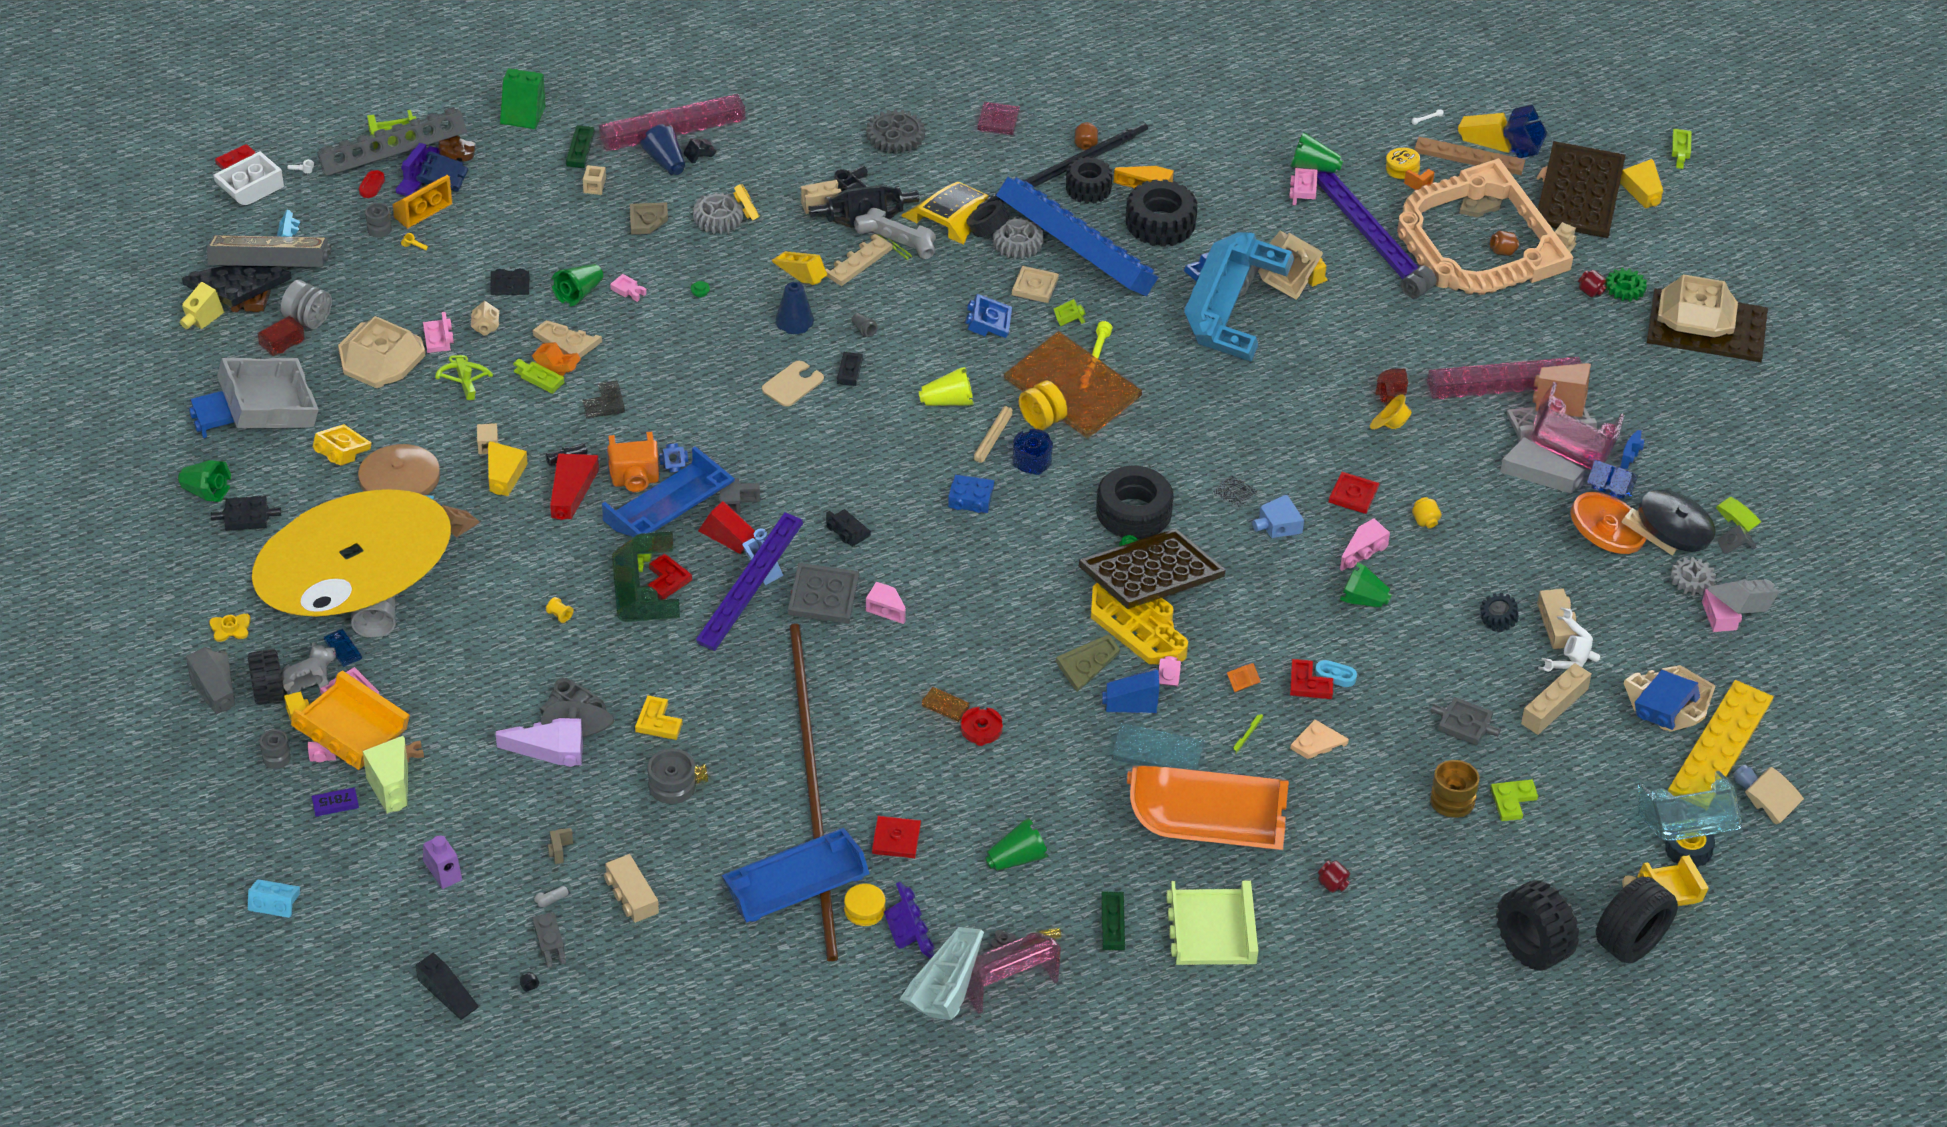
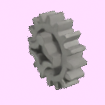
[1670,557,1716,596]

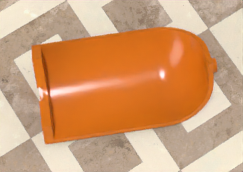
[1127,766,1289,850]

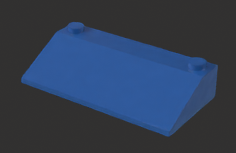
[602,446,735,539]
[722,828,870,923]

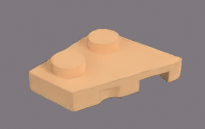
[1290,720,1349,759]

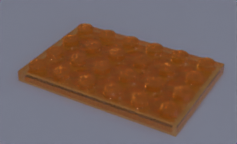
[1004,331,1142,439]

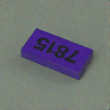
[312,787,359,817]

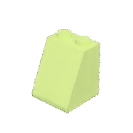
[363,736,408,814]

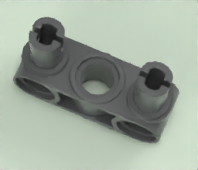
[539,678,607,715]

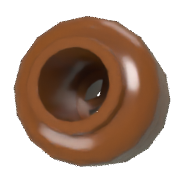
[1074,122,1098,150]
[1490,230,1519,256]

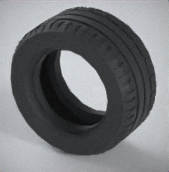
[1595,877,1678,963]

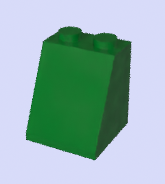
[500,68,546,130]

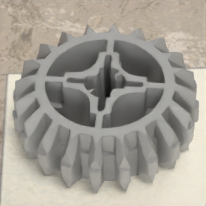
[693,192,743,235]
[993,217,1044,260]

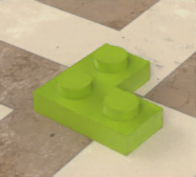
[1490,779,1538,821]

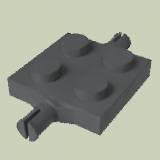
[1431,697,1501,745]

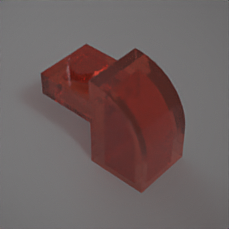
[1375,369,1408,408]

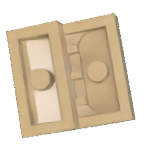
[1745,767,1804,824]

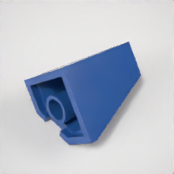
[1102,668,1159,713]

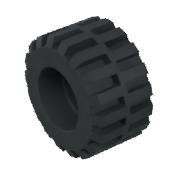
[1066,157,1113,204]
[248,648,285,705]

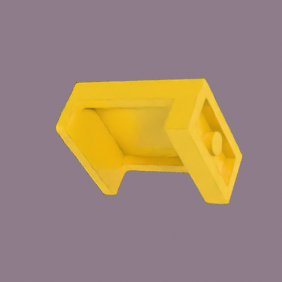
[1637,855,1709,906]

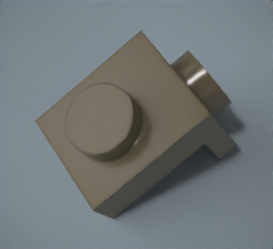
[547,828,573,864]

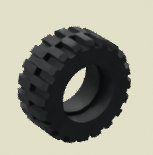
[1125,179,1198,247]
[1496,880,1579,971]

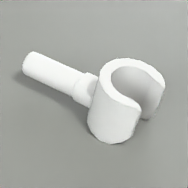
[288,160,314,173]

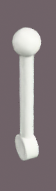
[1411,110,1444,125]

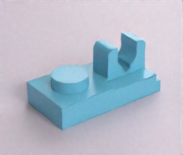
[277,210,300,237]

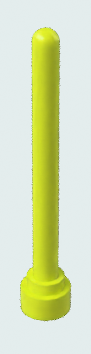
[1080,321,1113,392]

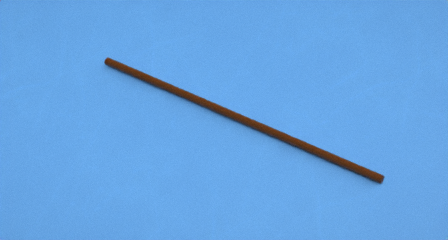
[790,623,838,962]

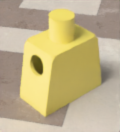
[180,282,224,329]

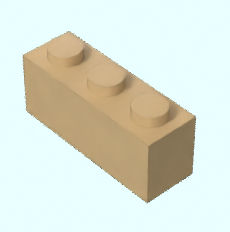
[1537,589,1579,649]
[604,854,659,923]

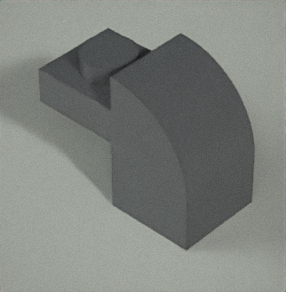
[720,478,760,514]

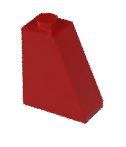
[698,501,755,554]

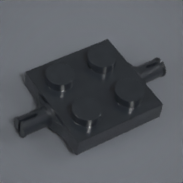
[211,496,281,531]

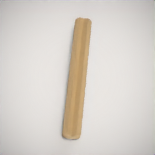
[974,406,1013,463]

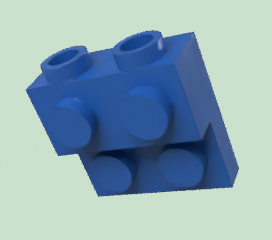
[965,294,1012,338]
[948,475,995,513]

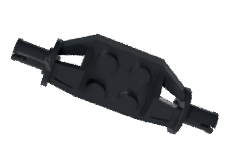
[808,185,920,228]

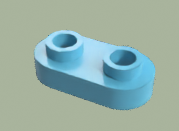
[1315,660,1357,687]

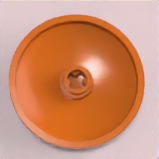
[1571,492,1646,554]

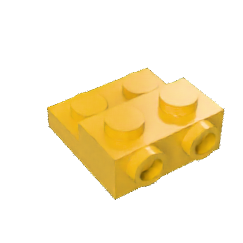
[313,424,372,466]

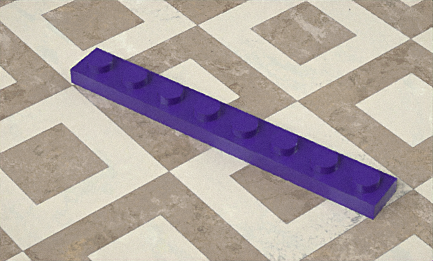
[696,512,803,651]

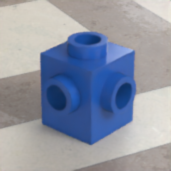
[659,443,688,472]

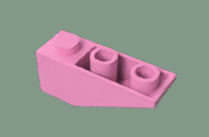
[1340,519,1390,571]

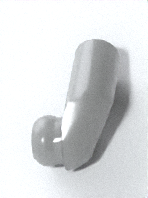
[534,886,568,908]

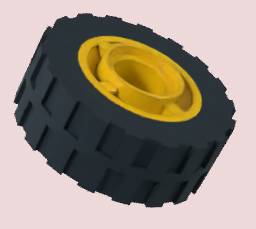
[1665,821,1715,868]

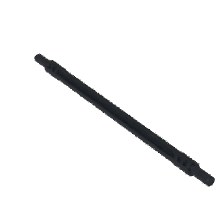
[977,123,1148,208]

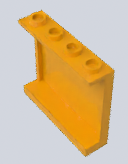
[291,670,410,770]

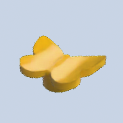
[209,614,250,642]

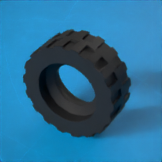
[967,200,1010,237]

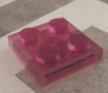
[978,102,1020,135]

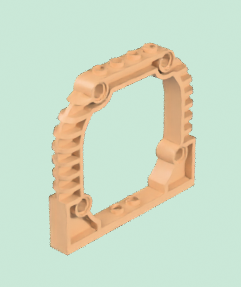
[1397,158,1573,295]

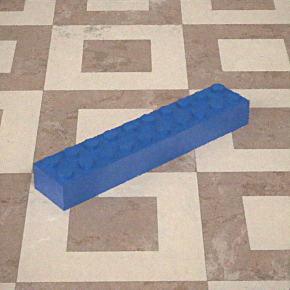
[996,177,1159,296]

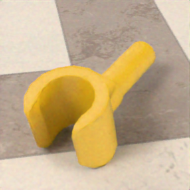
[401,233,428,250]

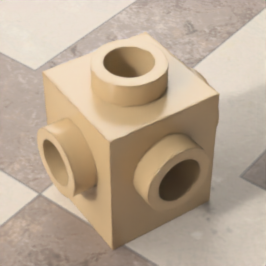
[471,301,499,335]

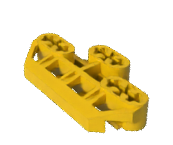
[1091,583,1188,665]

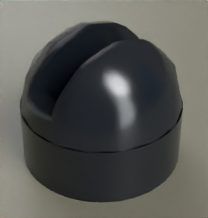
[520,972,540,992]

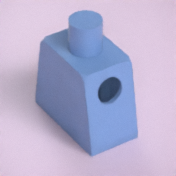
[1252,495,1304,538]

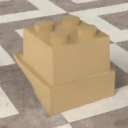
[1258,230,1323,300]

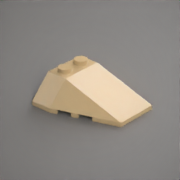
[1624,665,1715,732]

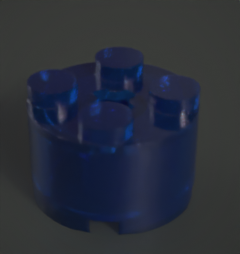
[1012,429,1053,475]

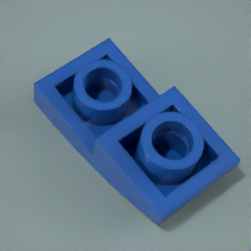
[1620,430,1644,469]

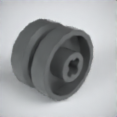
[647,748,696,804]

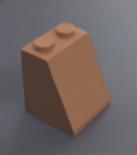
[1533,363,1591,417]

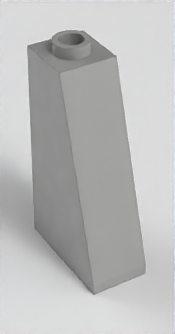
[1500,438,1584,493]

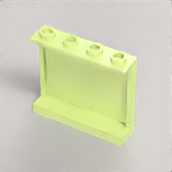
[1166,881,1258,965]

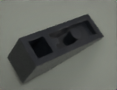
[416,952,479,1020]

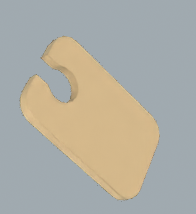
[762,361,824,406]

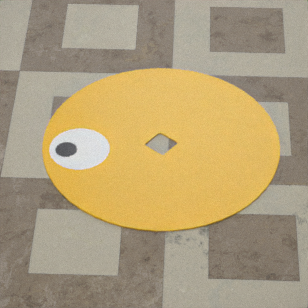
[252,489,451,616]

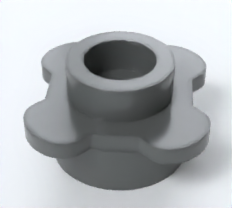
[991,930,1016,952]

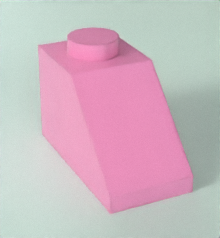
[866,582,906,624]
[1702,589,1742,632]

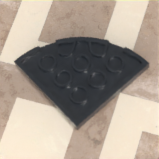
[182,265,292,307]

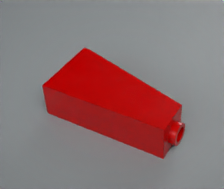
[550,454,599,520]

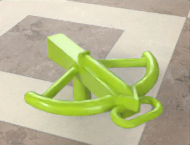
[435,355,493,400]

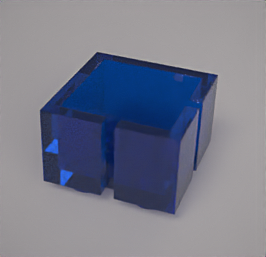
[1503,104,1547,158]
[1587,460,1638,499]

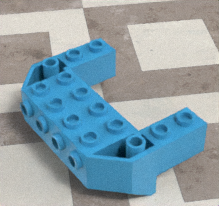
[1184,232,1294,362]

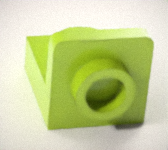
[1054,299,1086,326]

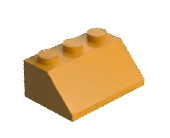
[392,175,452,229]

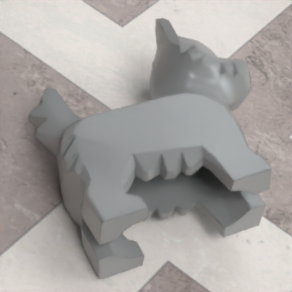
[282,642,336,695]

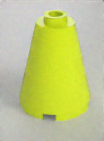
[919,367,974,406]

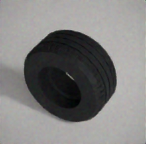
[1096,466,1174,539]

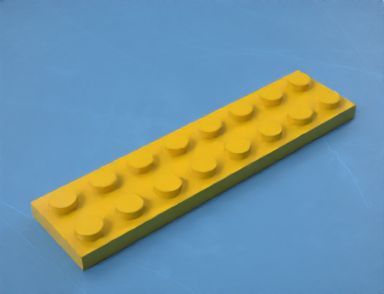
[1667,680,1774,811]

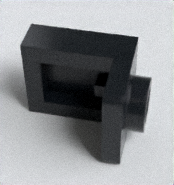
[684,138,716,163]

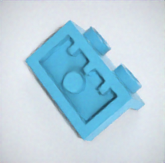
[248,879,300,918]

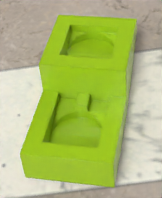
[1716,497,1761,532]

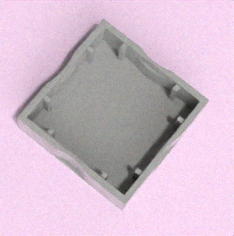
[217,358,319,428]

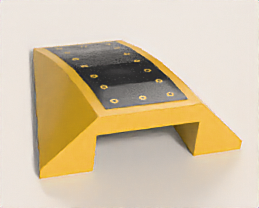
[901,182,989,245]

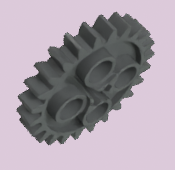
[866,109,925,154]

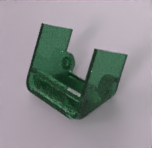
[612,531,680,622]

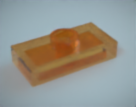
[922,687,969,722]

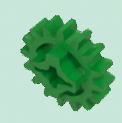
[1605,268,1647,302]

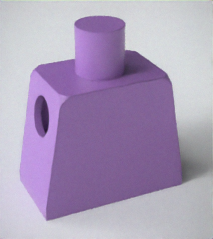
[423,836,462,889]

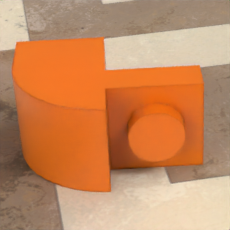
[532,342,581,376]

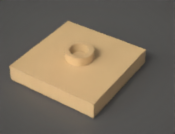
[1012,266,1059,303]

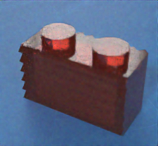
[258,315,305,356]

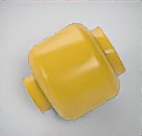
[1412,497,1442,528]

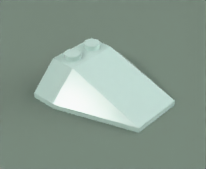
[899,927,984,1020]

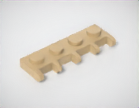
[825,234,893,286]

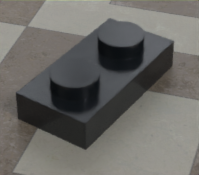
[837,352,863,386]

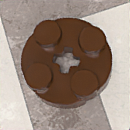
[438,135,475,161]

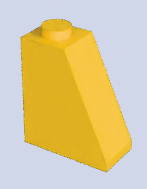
[1458,113,1514,153]
[1620,159,1663,209]
[488,441,528,496]

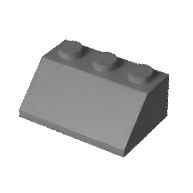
[1708,579,1780,614]

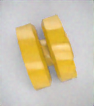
[1019,380,1067,431]

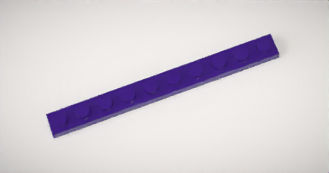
[1317,171,1418,279]

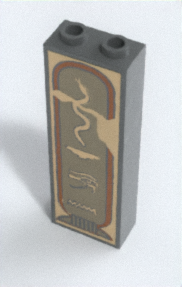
[207,235,331,267]

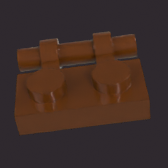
[231,289,271,313]

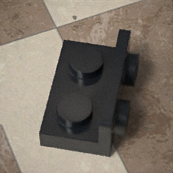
[490,269,530,295]
[826,509,871,547]

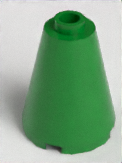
[1290,132,1343,173]
[552,264,603,307]
[985,818,1048,871]

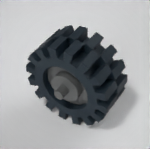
[1480,593,1519,632]

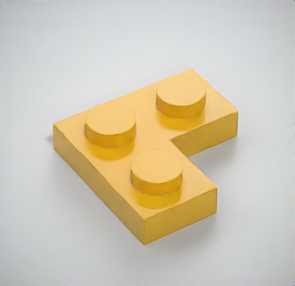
[733,184,760,221]
[635,695,683,740]

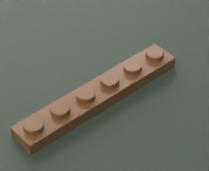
[1415,137,1526,175]

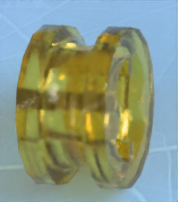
[695,763,708,784]

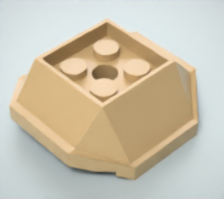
[1657,274,1738,337]
[338,316,426,388]

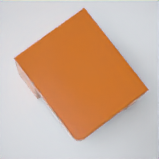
[1404,169,1435,190]
[1227,663,1261,692]

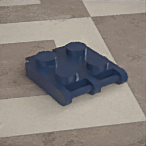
[416,151,468,192]

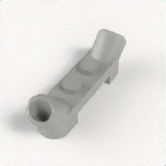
[854,208,936,259]

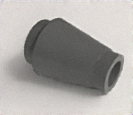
[852,313,878,337]

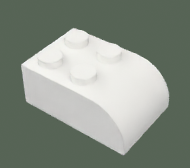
[213,152,284,205]

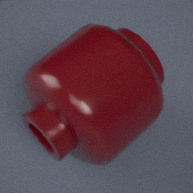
[1578,270,1607,297]
[1318,860,1351,893]

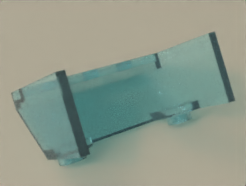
[1638,771,1742,841]

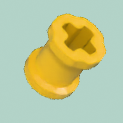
[546,597,574,623]

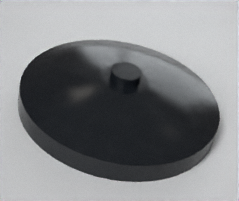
[1638,490,1716,552]

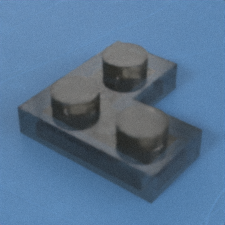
[582,380,625,419]

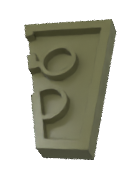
[1055,634,1120,692]

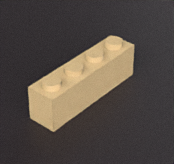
[1521,663,1591,735]

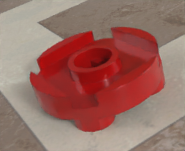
[960,707,1003,746]

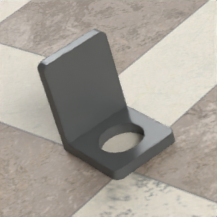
[1717,525,1757,554]

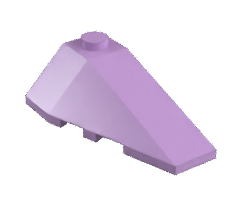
[496,718,583,767]

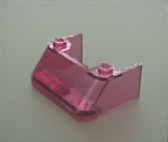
[1531,382,1624,471]
[966,933,1061,1014]

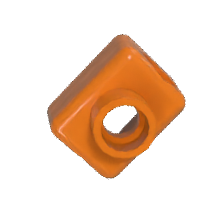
[607,432,659,492]

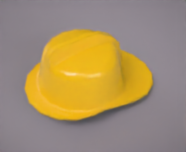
[1370,394,1412,430]

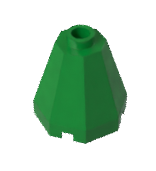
[178,460,231,502]
[1340,562,1392,608]

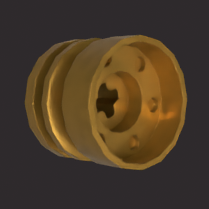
[1430,760,1479,818]

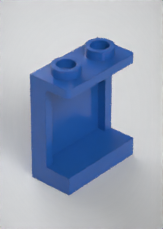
[189,391,234,438]
[1634,670,1700,730]

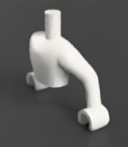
[1538,607,1600,671]

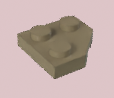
[1459,196,1502,218]
[630,202,668,234]

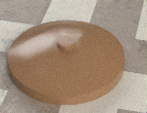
[358,444,440,495]

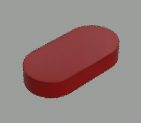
[359,170,385,198]

